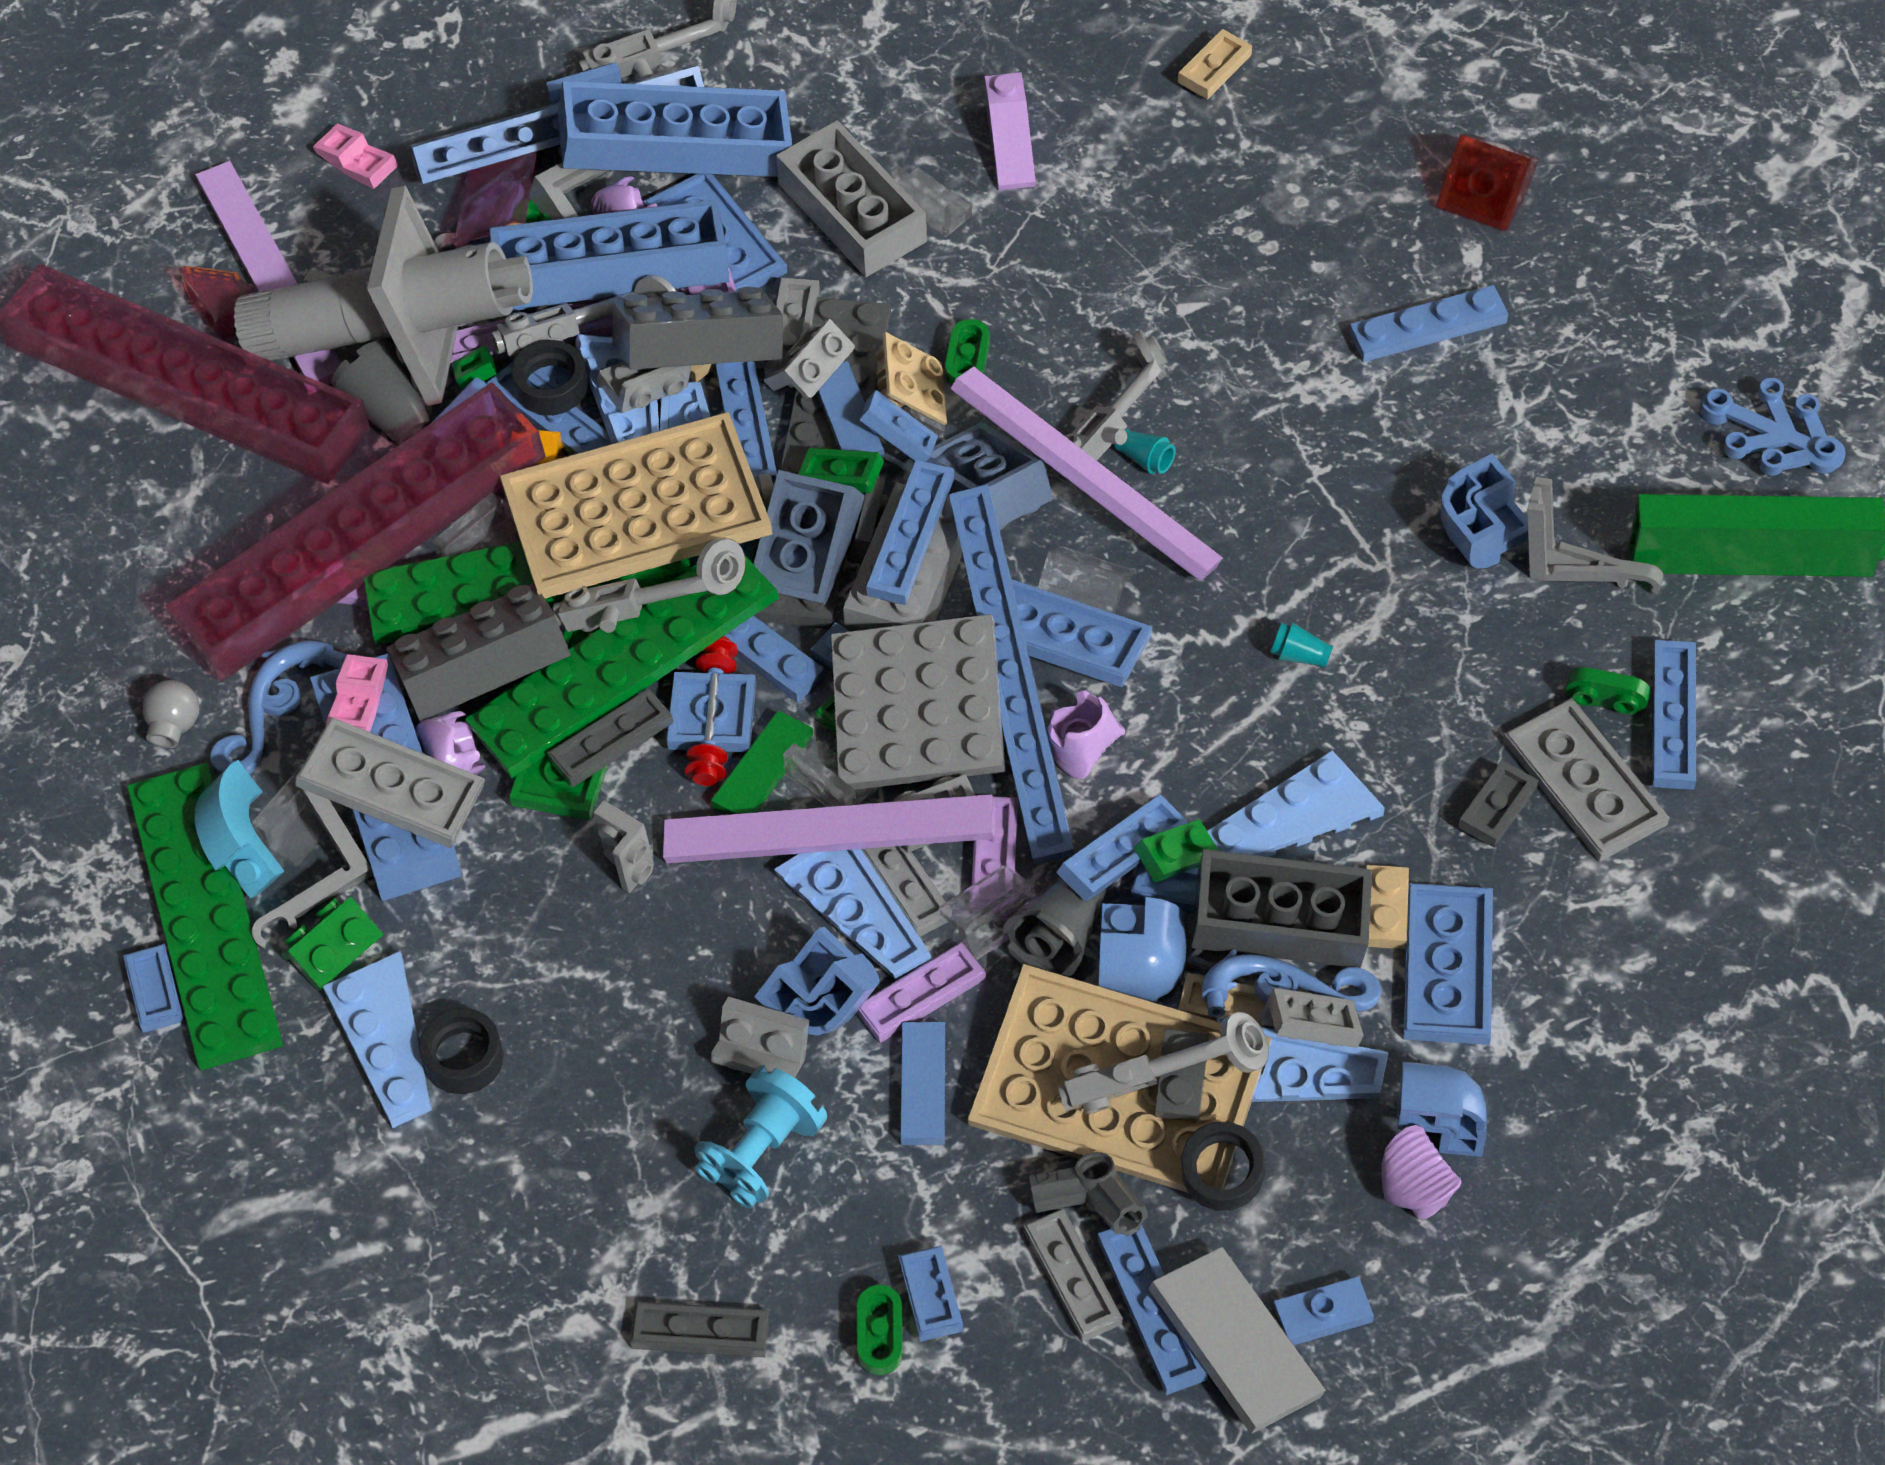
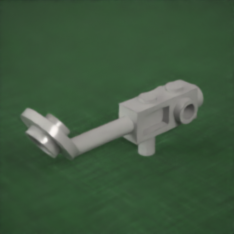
[578,0,737,79]
[491,275,676,357]
[1051,329,1168,483]
[553,537,745,633]
[1058,1012,1269,1114]

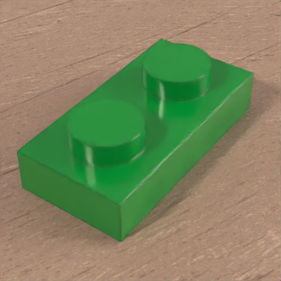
[798,448,884,494]
[1133,819,1219,883]

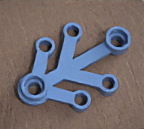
[1700,378,1846,476]

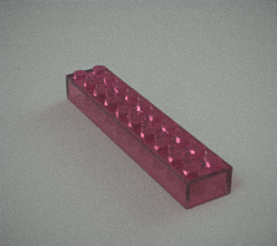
[0,263,370,485]
[165,382,546,682]

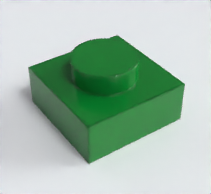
[452,345,497,391]

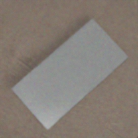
[1503,697,1670,862]
[295,717,485,848]
[1148,1247,1326,1434]

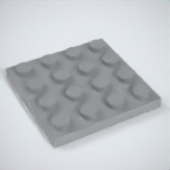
[831,614,1005,791]

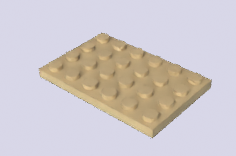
[500,412,773,598]
[968,964,1271,1193]

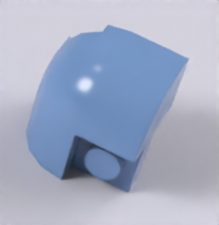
[1440,453,1528,569]
[1099,897,1187,1003]
[754,927,879,1036]
[1397,1062,1487,1157]

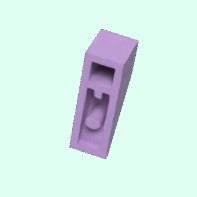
[985,72,1036,190]

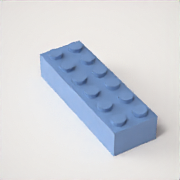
[557,81,792,177]
[490,199,730,310]
[310,653,462,901]

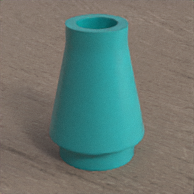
[1115,428,1176,474]
[1270,622,1333,668]

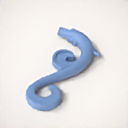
[210,640,347,775]
[1202,949,1382,1018]

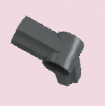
[1029,1152,1148,1237]

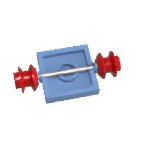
[667,636,756,786]

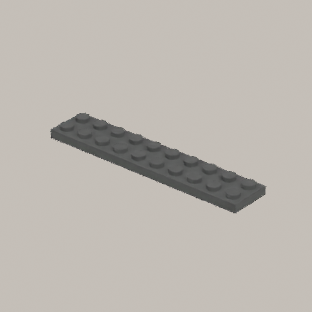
[754,297,891,629]

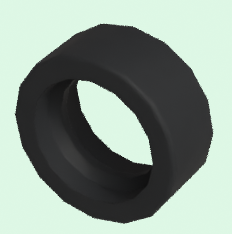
[511,340,588,416]
[419,1008,504,1094]
[1181,1121,1265,1211]

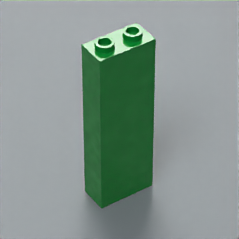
[1629,494,1885,577]

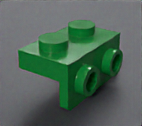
[280,896,384,991]

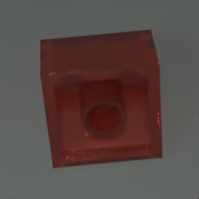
[1436,133,1540,231]

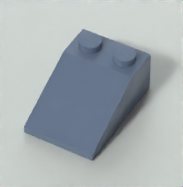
[926,422,1053,530]
[753,470,865,605]

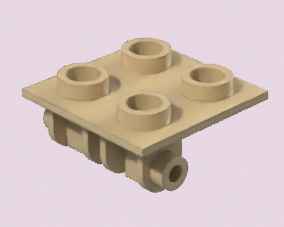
[875,332,947,425]

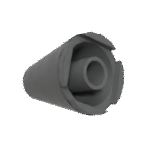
[331,338,431,448]
[1003,877,1106,977]

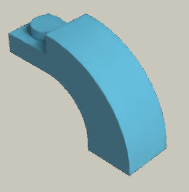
[195,760,285,899]

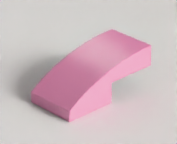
[313,123,398,189]
[326,654,388,732]

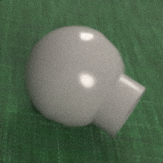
[143,680,200,748]

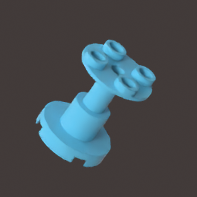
[695,1065,827,1209]

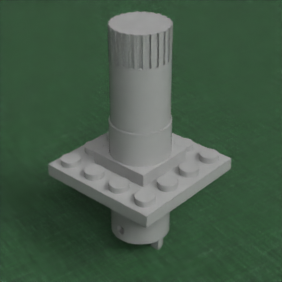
[234,185,533,406]

